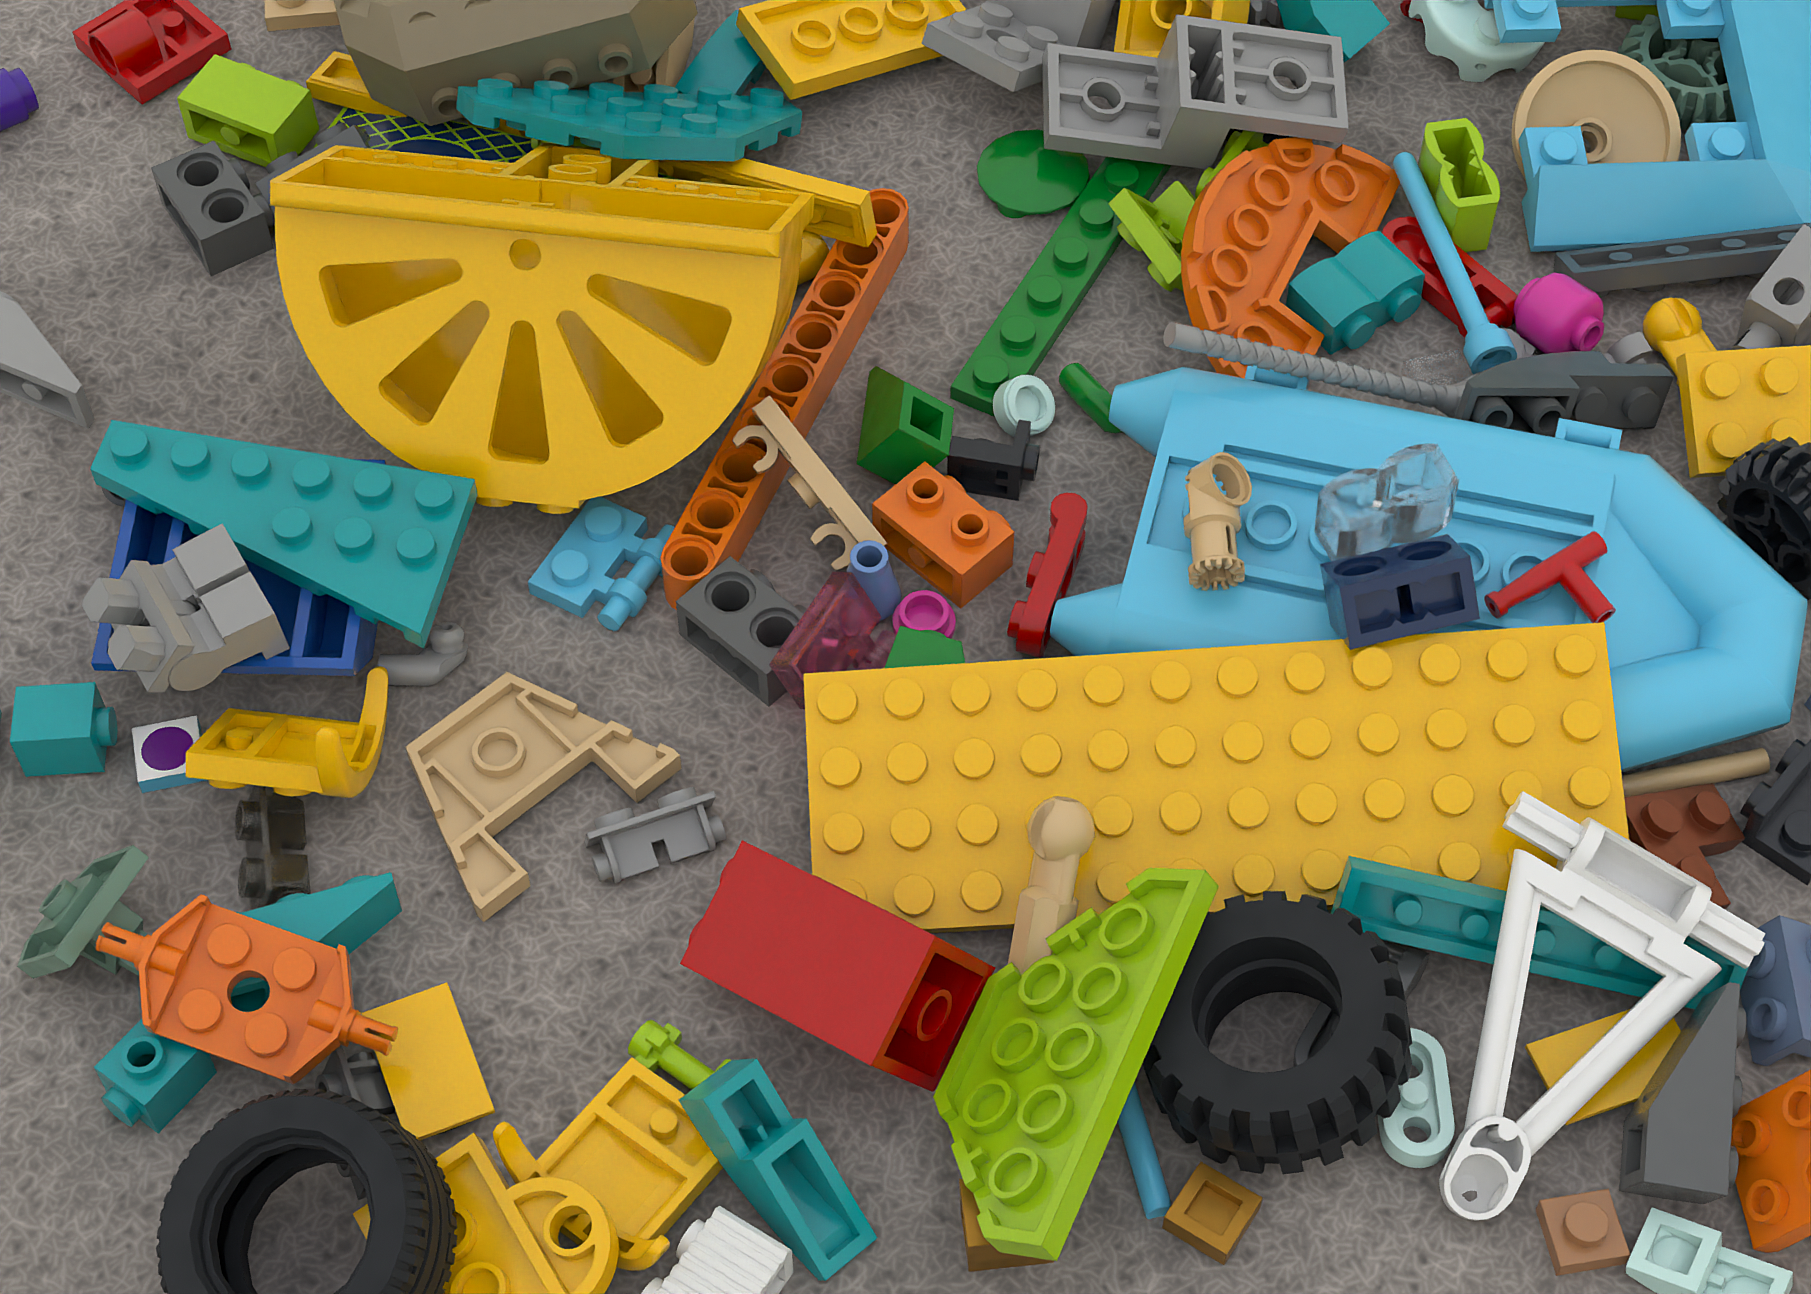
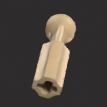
[1008,796,1095,974]

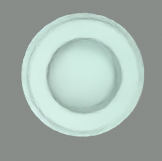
[993,375,1055,437]

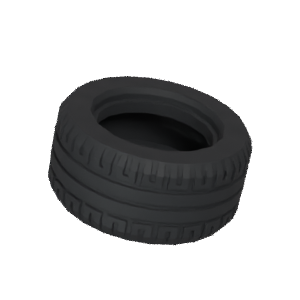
[156,1089,457,1294]

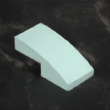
[1626,1207,1793,1294]

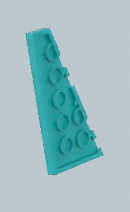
[90,420,478,649]

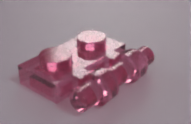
[769,572,896,709]

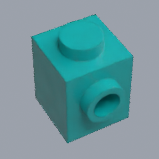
[10,682,118,777]
[94,1019,217,1134]

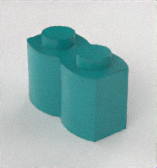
[1286,231,1425,355]

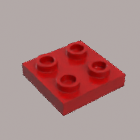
[72,0,232,105]

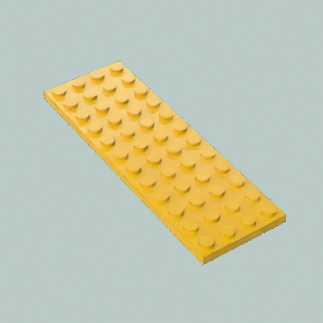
[803,622,1629,933]

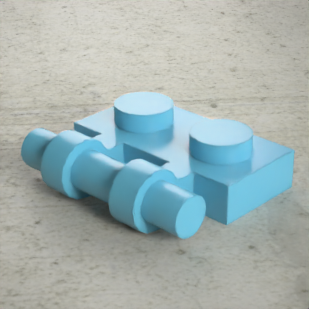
[528,497,675,631]

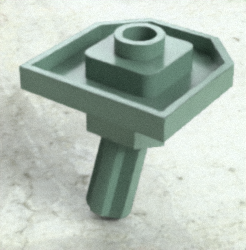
[17,845,150,979]

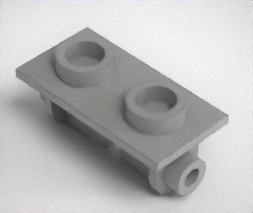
[584,787,726,884]

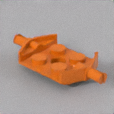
[96,894,398,1084]

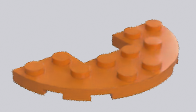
[1181,137,1400,378]

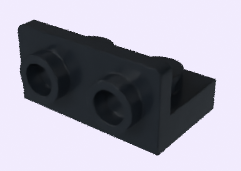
[1740,739,1811,885]

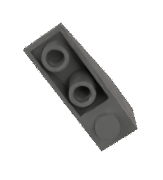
[1619,982,1746,1204]

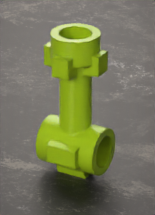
[628,1020,731,1090]

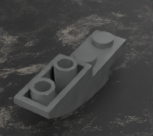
[1455,351,1674,437]

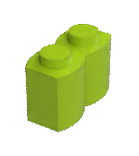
[1418,118,1500,252]

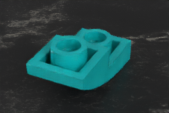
[675,10,766,96]

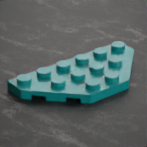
[456,78,803,162]

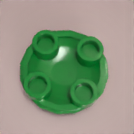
[977,129,1089,218]

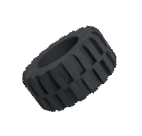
[1142,891,1412,1175]

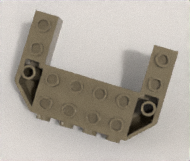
[334,0,698,126]

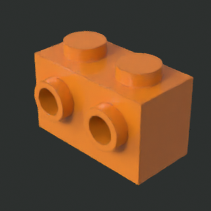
[872,461,1014,609]

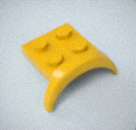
[186,666,389,798]
[493,1057,723,1271]

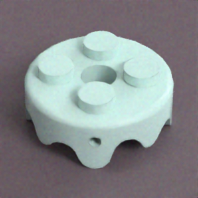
[1408,0,1545,82]

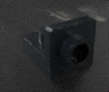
[947,420,1040,501]

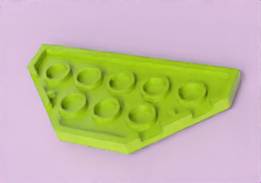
[933,868,1219,1261]

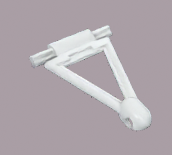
[1439,791,1765,1221]

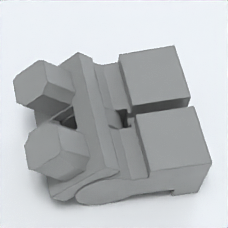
[82,523,290,692]

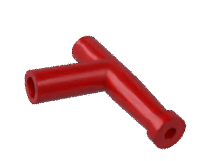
[1484,531,1616,623]

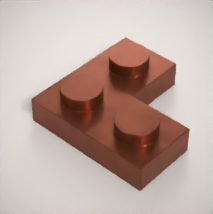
[1624,783,1745,909]

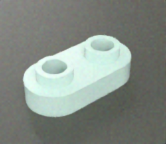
[1378,1028,1455,1168]

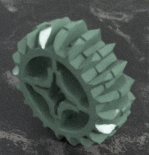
[1617,14,1736,130]

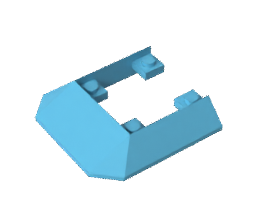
[1484,0,1811,252]

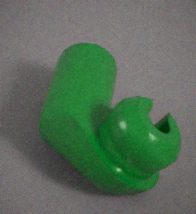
[1059,363,1122,433]

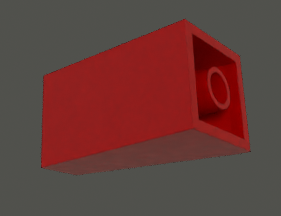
[680,840,995,1092]

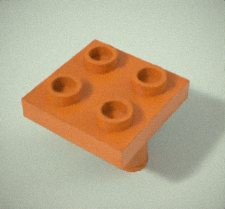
[1731,1070,1811,1253]

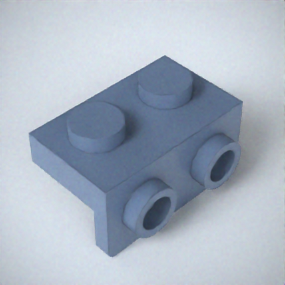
[1740,915,1811,1066]

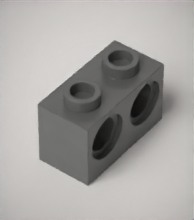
[151,141,275,276]
[676,556,822,707]

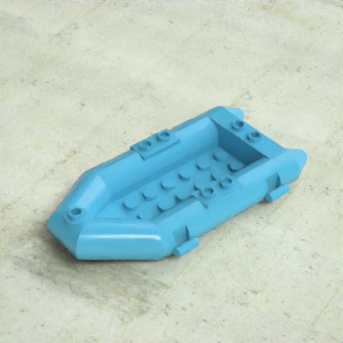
[1050,365,1808,773]

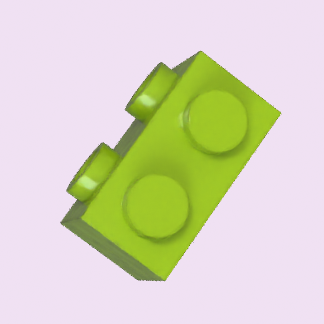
[177,54,319,168]

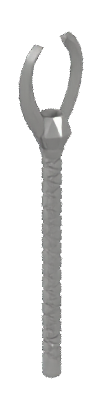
[1163,322,1482,418]

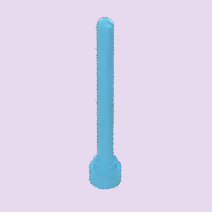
[1393,152,1517,374]

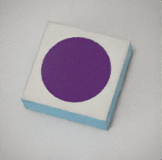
[132,715,206,793]

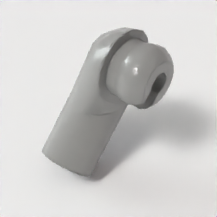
[378,622,468,686]

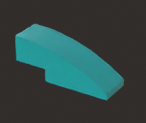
[678,1058,877,1281]

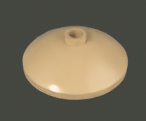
[1511,50,1681,180]

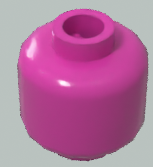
[1513,273,1604,354]

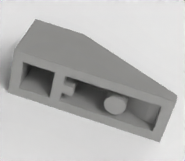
[0,291,95,428]

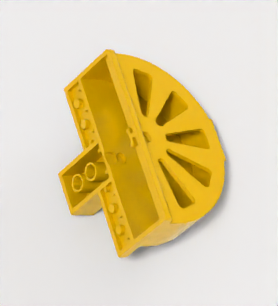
[270,143,815,514]

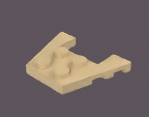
[405,672,682,922]

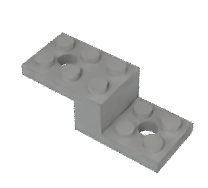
[922,0,1115,92]
[1042,14,1349,169]

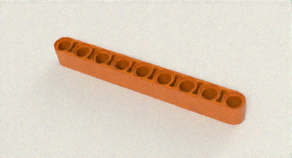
[660,188,909,610]

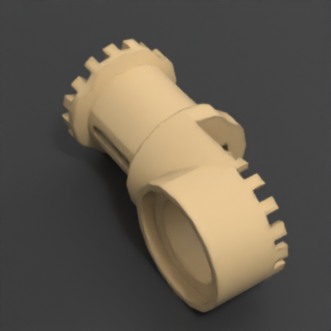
[1183,452,1252,591]

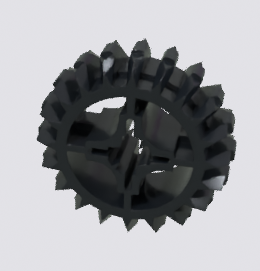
[1717,437,1811,601]

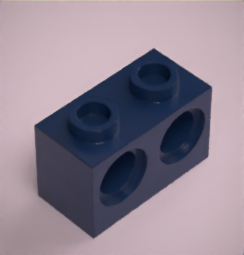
[1320,534,1480,650]

